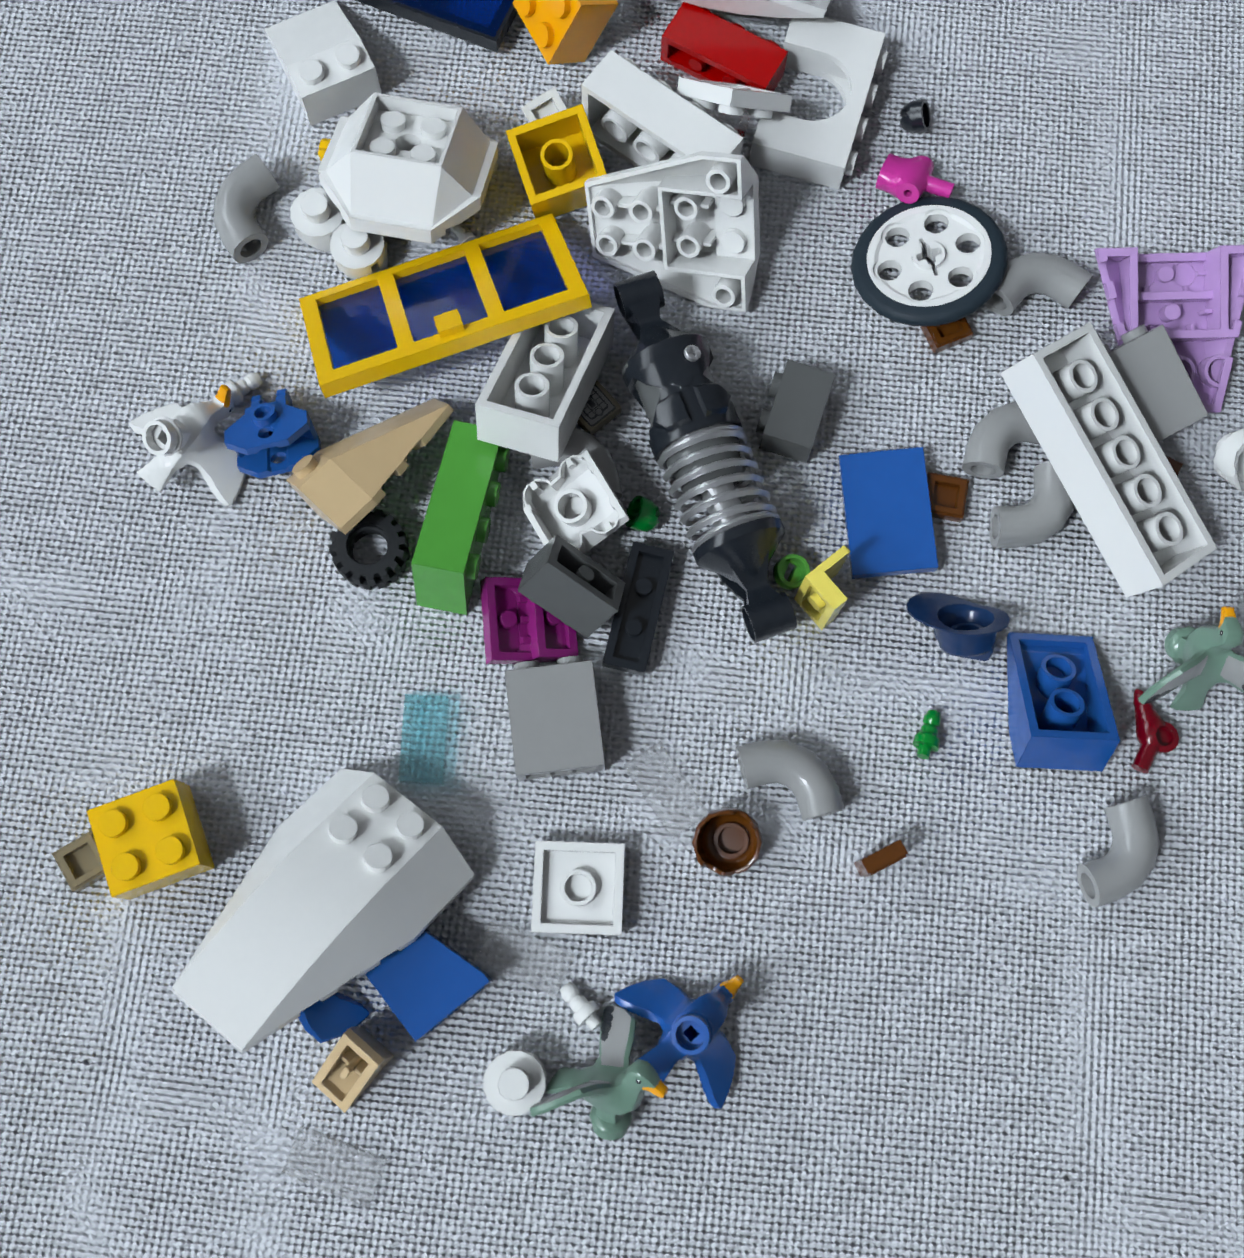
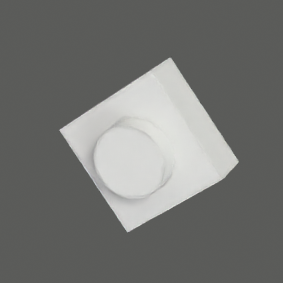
[520,86,567,123]

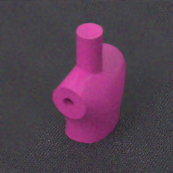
[875,153,955,204]

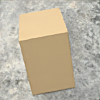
[312,1025,394,1113]

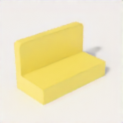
[794,545,851,631]

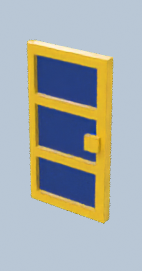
[299,213,592,398]

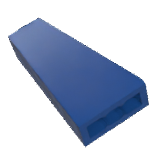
[365,929,493,1042]

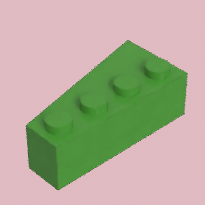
[411,420,510,615]

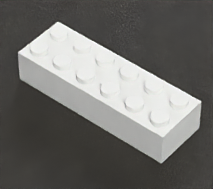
[1000,322,1217,598]

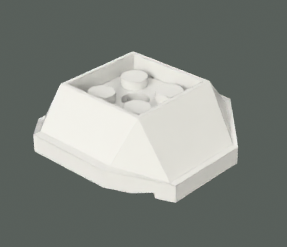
[318,92,498,244]

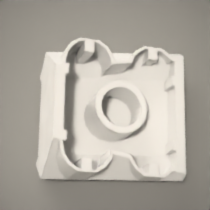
[522,448,630,554]

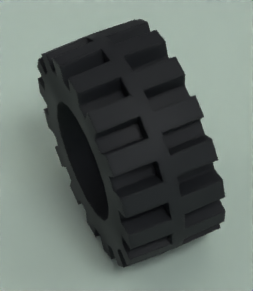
[329,508,410,590]

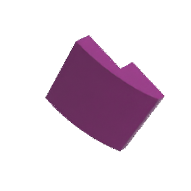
[480,577,578,664]

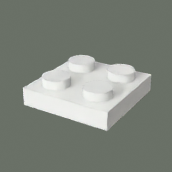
[677,77,792,119]
[531,841,625,936]

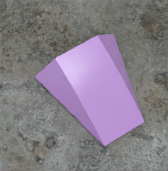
[1094,245,1244,413]

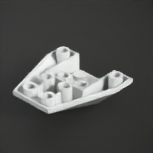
[584,151,760,312]

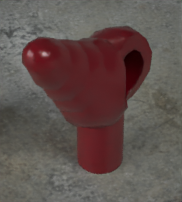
[1131,689,1179,774]

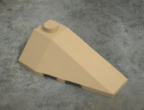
[286,398,454,535]

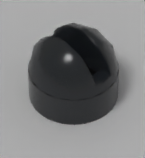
[900,99,931,133]

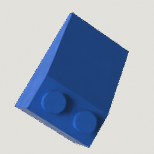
[1006,632,1120,772]

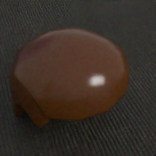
[692,807,763,876]

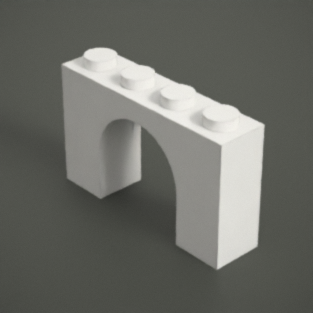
[749,17,888,190]

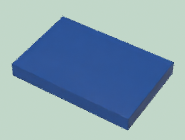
[838,447,938,579]

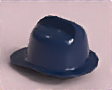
[906,592,1010,661]

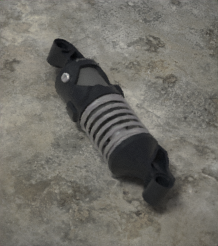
[613,270,797,643]

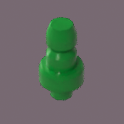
[913,710,941,759]

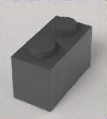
[755,359,836,463]
[518,534,625,638]

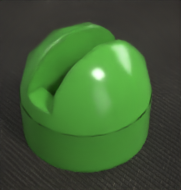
[773,554,810,590]

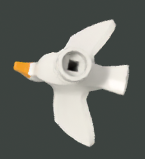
[130,385,245,506]

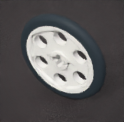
[851,196,1008,326]

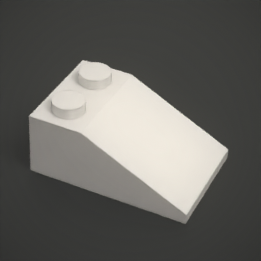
[264,0,382,126]

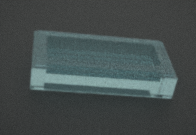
[398,694,450,785]

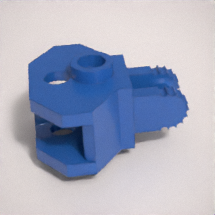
[224,388,321,479]

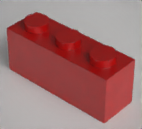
[661,2,788,91]

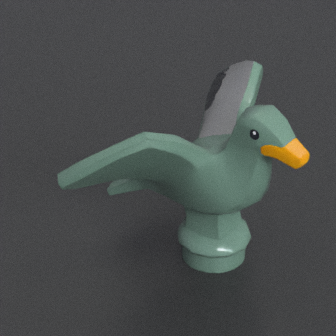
[1138,606,1244,711]
[530,1005,668,1141]

